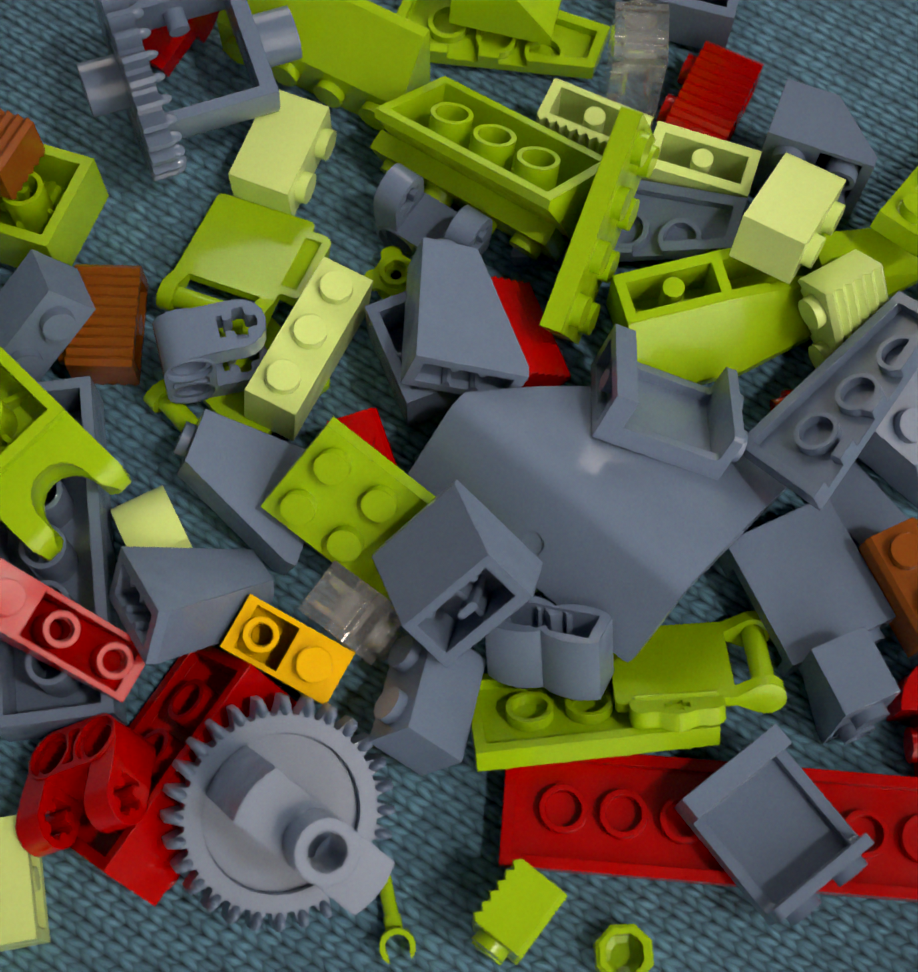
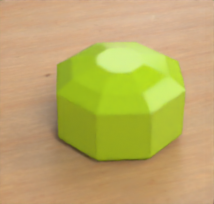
[593,924,654,972]

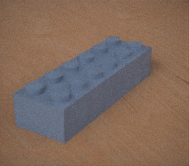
[0,376,127,742]

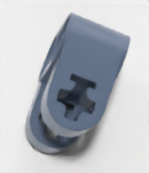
[373,163,493,260]
[152,299,267,404]

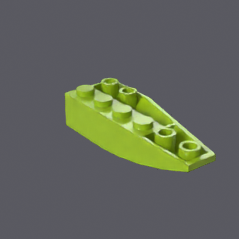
[606,228,918,385]

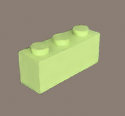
[244,257,373,441]

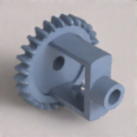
[76,0,302,182]
[160,693,396,932]

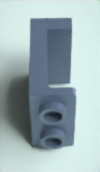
[591,323,748,481]
[717,499,896,678]
[674,724,874,926]

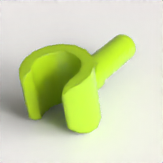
[379,875,416,964]

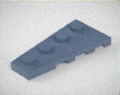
[510,180,748,266]
[743,291,918,511]

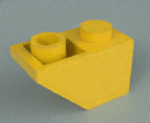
[220,594,355,704]

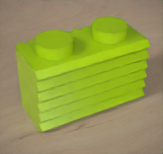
[471,859,568,966]

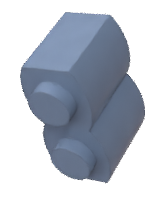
[485,596,614,701]

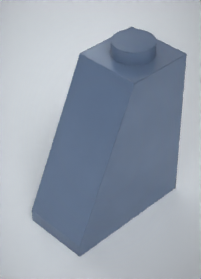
[400,237,529,395]
[173,409,306,576]
[108,546,274,664]

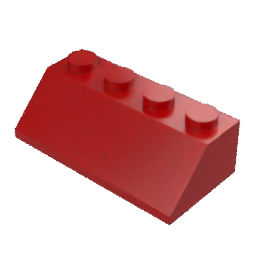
[70,646,297,906]

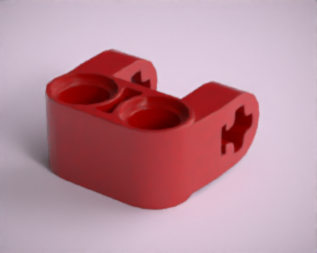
[15,713,156,857]

